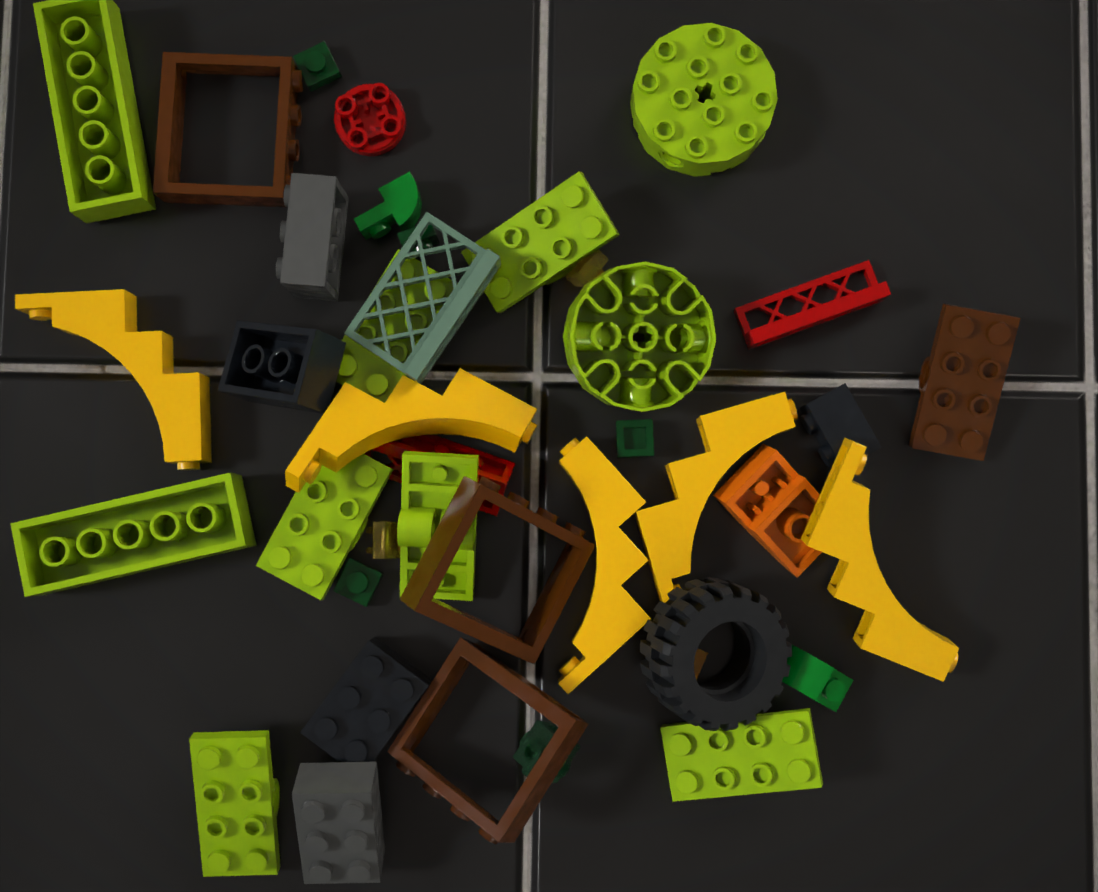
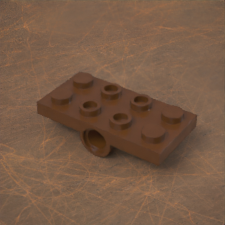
[908,303,1021,461]

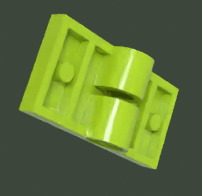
[461,171,620,313]
[336,249,454,403]
[397,451,479,601]
[255,454,393,600]
[660,708,823,802]
[189,730,281,877]

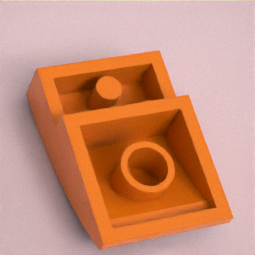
[713,443,822,578]

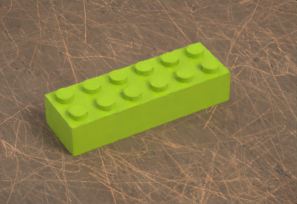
[33,0,156,224]
[10,472,257,597]

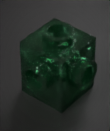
[513,720,581,783]

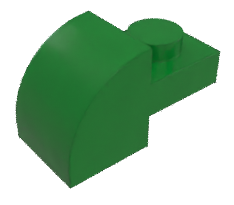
[354,171,422,240]
[782,644,854,712]

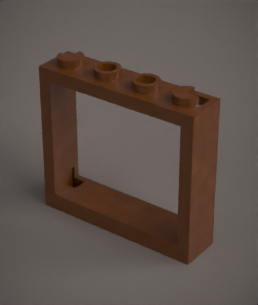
[153,52,304,208]
[400,476,595,664]
[387,637,589,845]

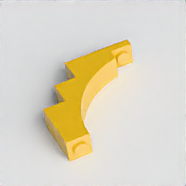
[15,289,212,470]
[285,368,538,493]
[634,392,798,603]
[558,436,651,694]
[801,438,959,682]

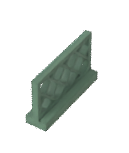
[344,212,501,384]

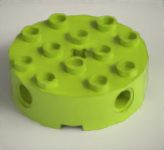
[630,23,778,177]
[563,261,716,412]

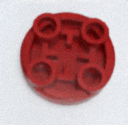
[334,83,406,156]

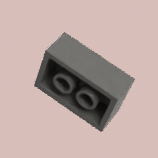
[276,173,349,302]
[292,762,385,884]

